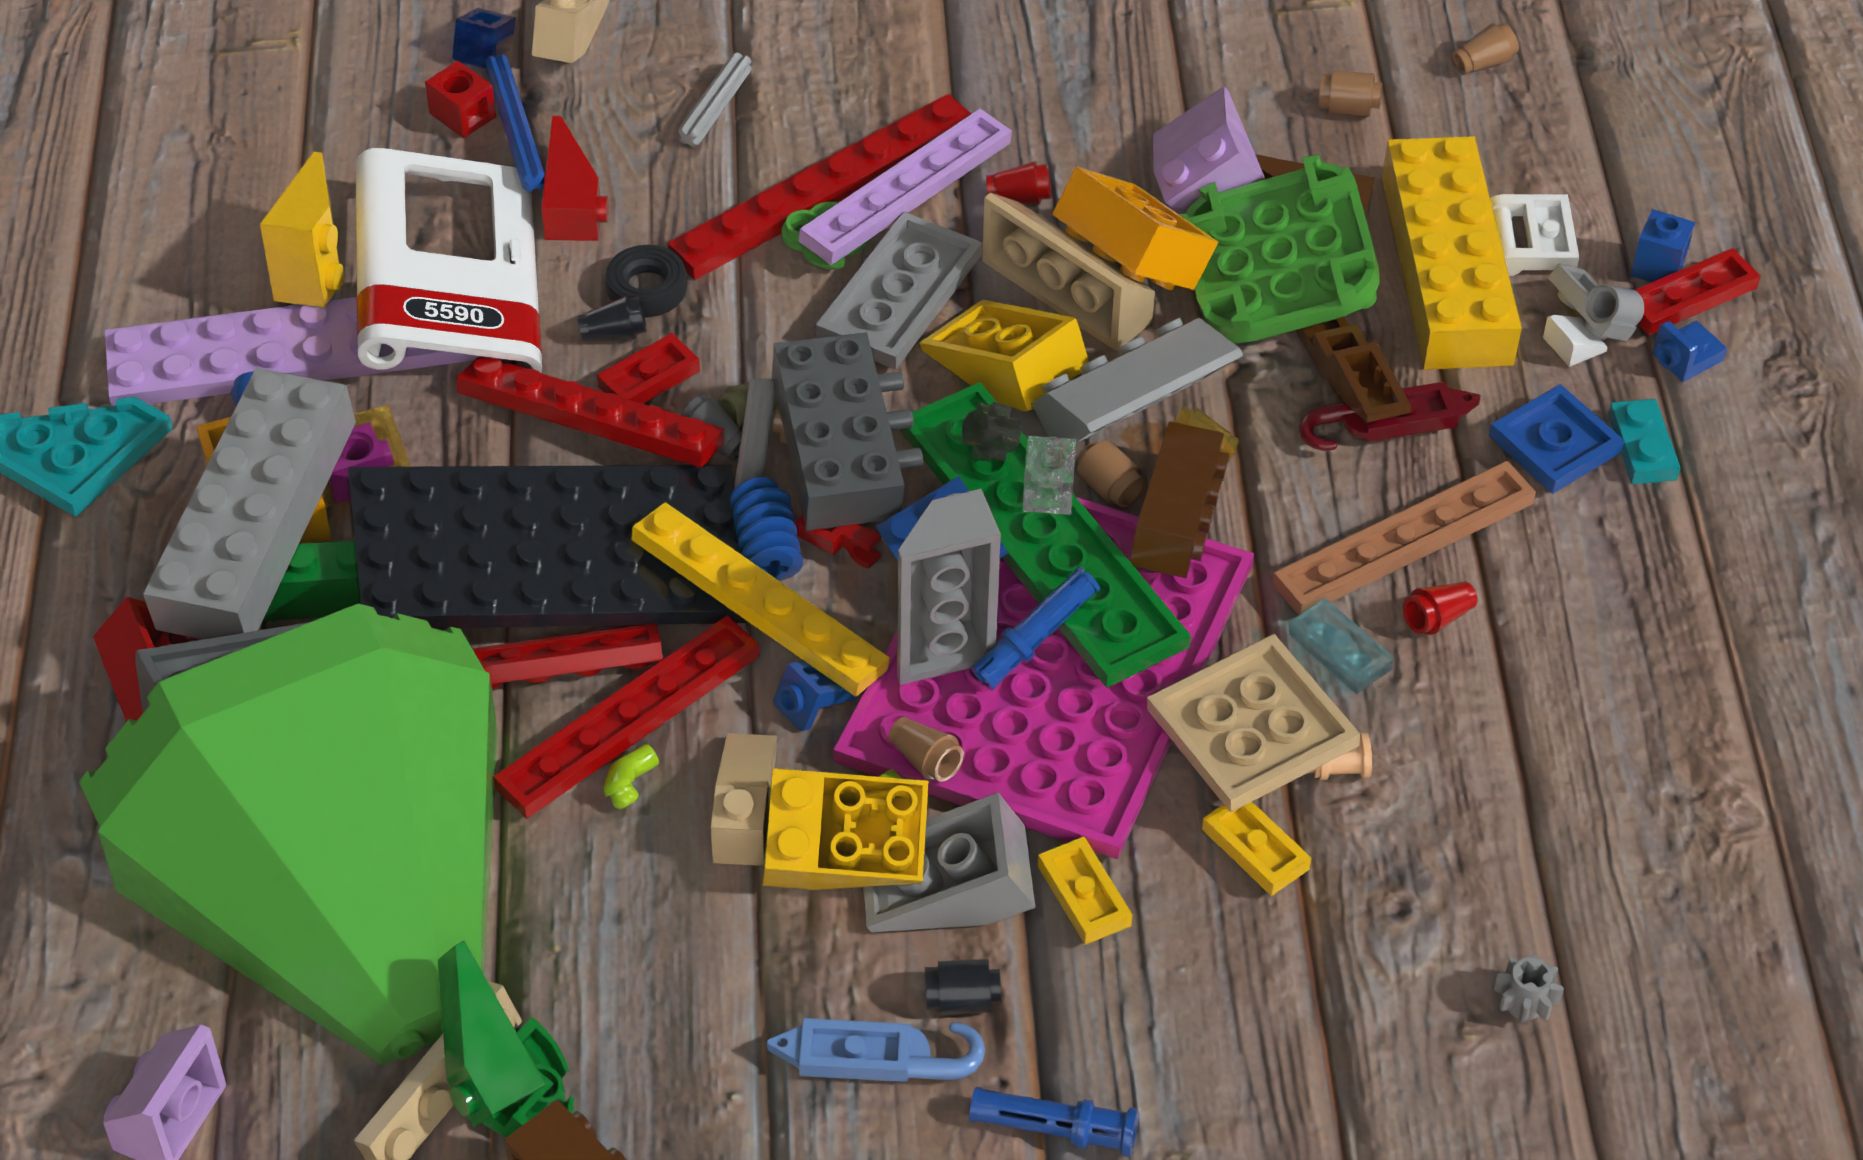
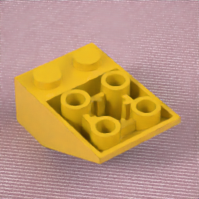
[762,768,929,890]

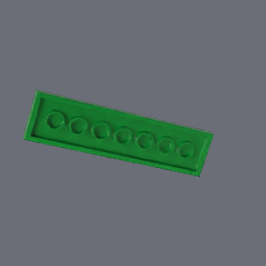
[900,382,1191,688]

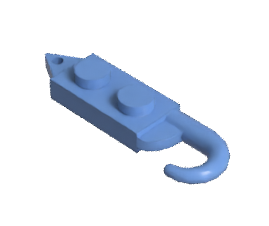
[767,1018,985,1082]

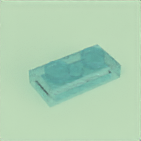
[1288,598,1394,694]

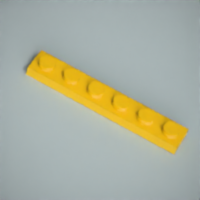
[631,502,890,697]

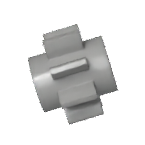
[1494,954,1564,1023]

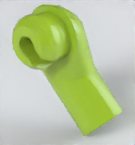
[603,743,659,810]

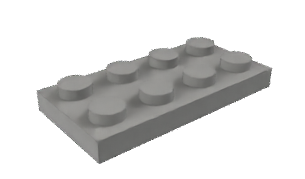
[816,212,982,370]

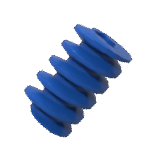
[730,476,803,581]

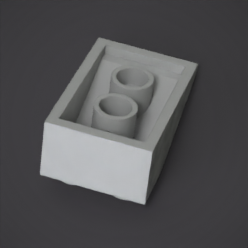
[863,792,1035,933]

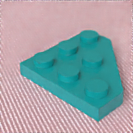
[0,397,173,517]

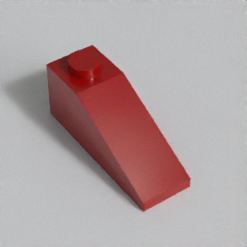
[542,116,609,241]

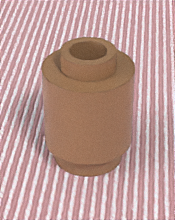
[1319,70,1382,117]
[1077,440,1146,508]

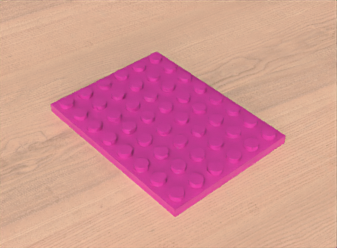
[833,497,1254,859]

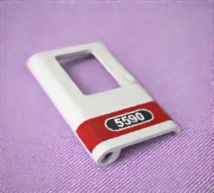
[356,148,542,373]

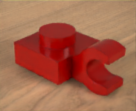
[795,515,881,568]

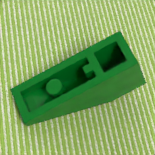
[438,940,546,1127]

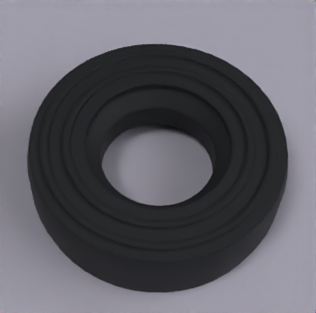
[605,245,687,317]

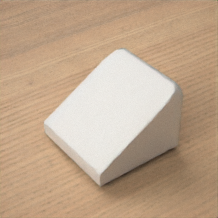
[1543,315,1607,367]

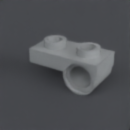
[1547,264,1644,341]

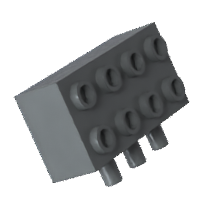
[772,332,923,531]

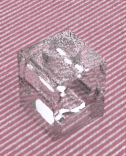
[1023,436,1077,515]

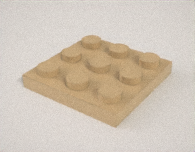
[1147,634,1360,813]

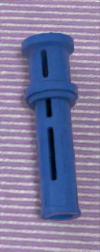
[969,1086,1139,1158]

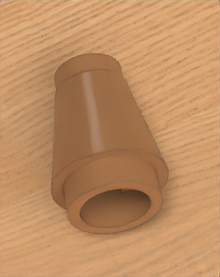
[1452,23,1519,75]
[888,717,964,782]

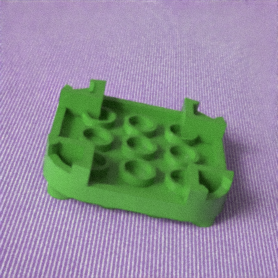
[1180,155,1380,345]

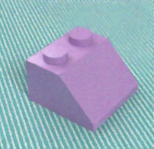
[103,1024,227,1160]

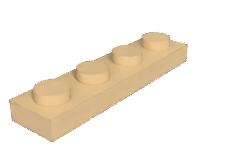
[353,981,522,1160]

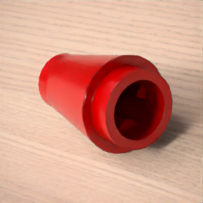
[986,161,1051,205]
[1403,581,1477,635]

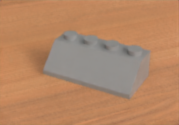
[1031,318,1243,453]
[897,489,1001,685]

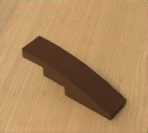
[1296,317,1411,423]

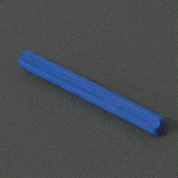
[485,54,545,192]

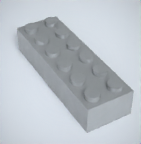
[143,368,356,639]

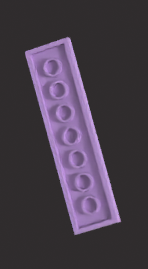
[105,297,479,406]

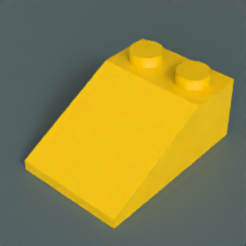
[260,152,344,308]
[919,299,1089,411]

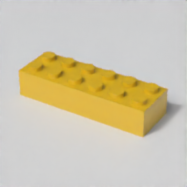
[1382,136,1522,370]

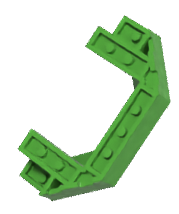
[79,604,498,1066]

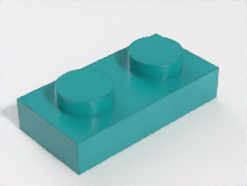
[1608,399,1681,484]

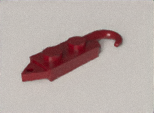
[1299,381,1480,451]

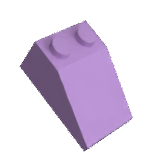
[1153,86,1265,215]

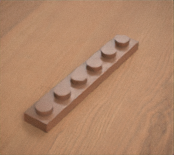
[1272,461,1536,617]

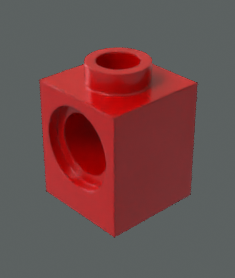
[425,61,496,138]

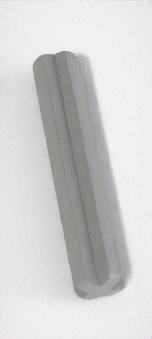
[678,52,752,147]
[734,377,775,489]

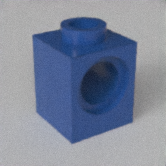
[1630,209,1696,282]

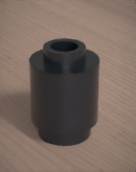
[925,959,1001,1015]

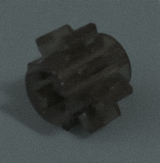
[962,402,1021,462]

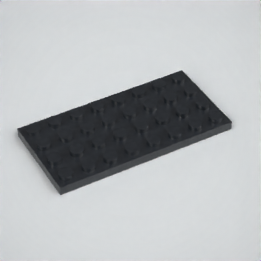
[347,465,749,629]

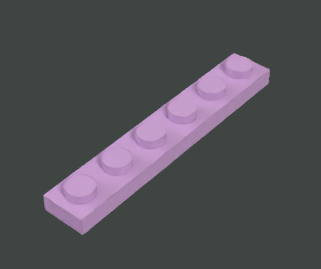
[799,109,1012,265]

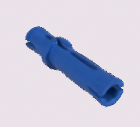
[970,566,1100,691]

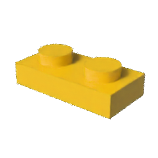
[1202,802,1311,896]
[1037,837,1133,945]

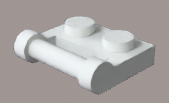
[1490,194,1579,276]

